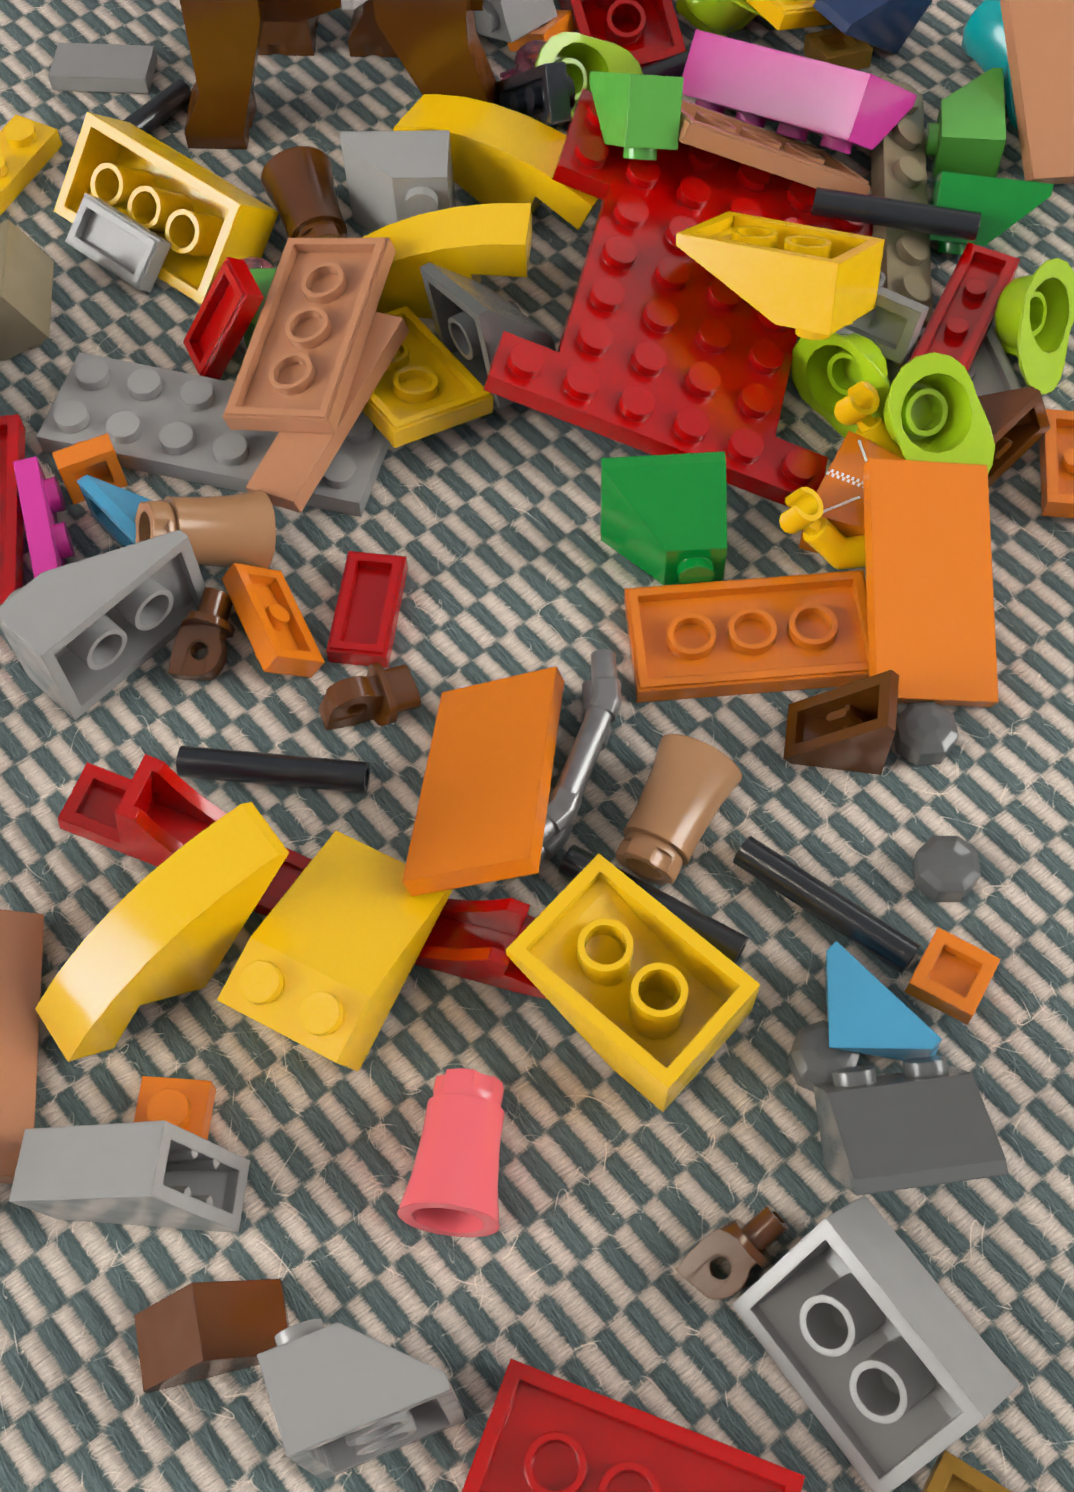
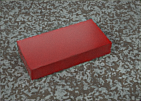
[183,257,264,380]
[326,551,408,668]

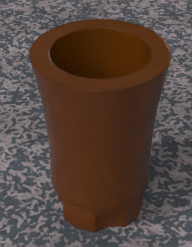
[261,146,347,238]

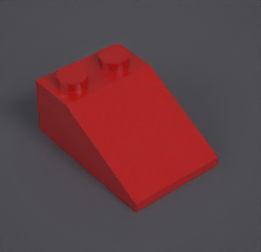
[558,0,686,68]

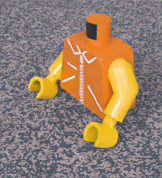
[779,381,905,570]

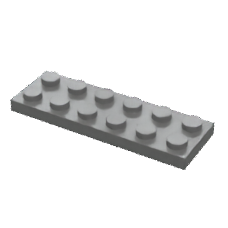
[36,352,390,517]

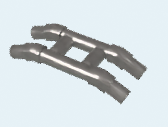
[520,649,621,879]

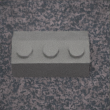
[732,1195,1020,1492]
[257,1319,466,1481]

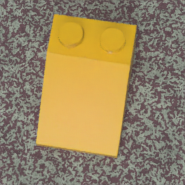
[676,211,885,340]
[217,830,453,1072]
[506,853,760,1112]

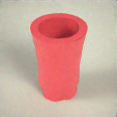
[397,1068,505,1238]

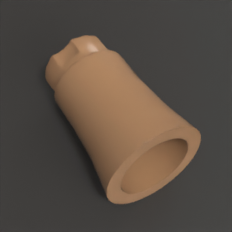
[135,490,276,569]
[615,734,742,886]

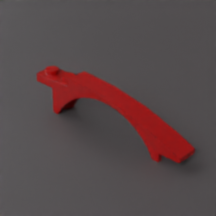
[57,754,548,1000]

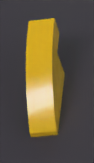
[393,94,603,230]
[362,203,532,319]
[35,802,289,1062]

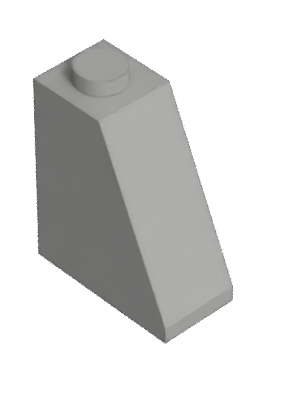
[9,1120,250,1232]

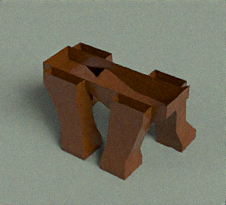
[180,0,498,149]

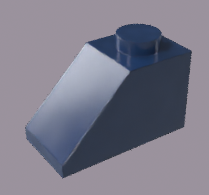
[813,0,932,54]

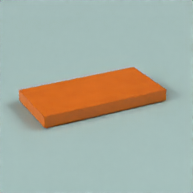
[863,458,999,707]
[624,570,869,703]
[402,666,565,896]

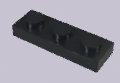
[495,61,575,126]

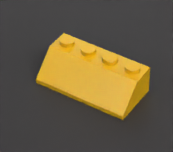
[54,112,279,305]

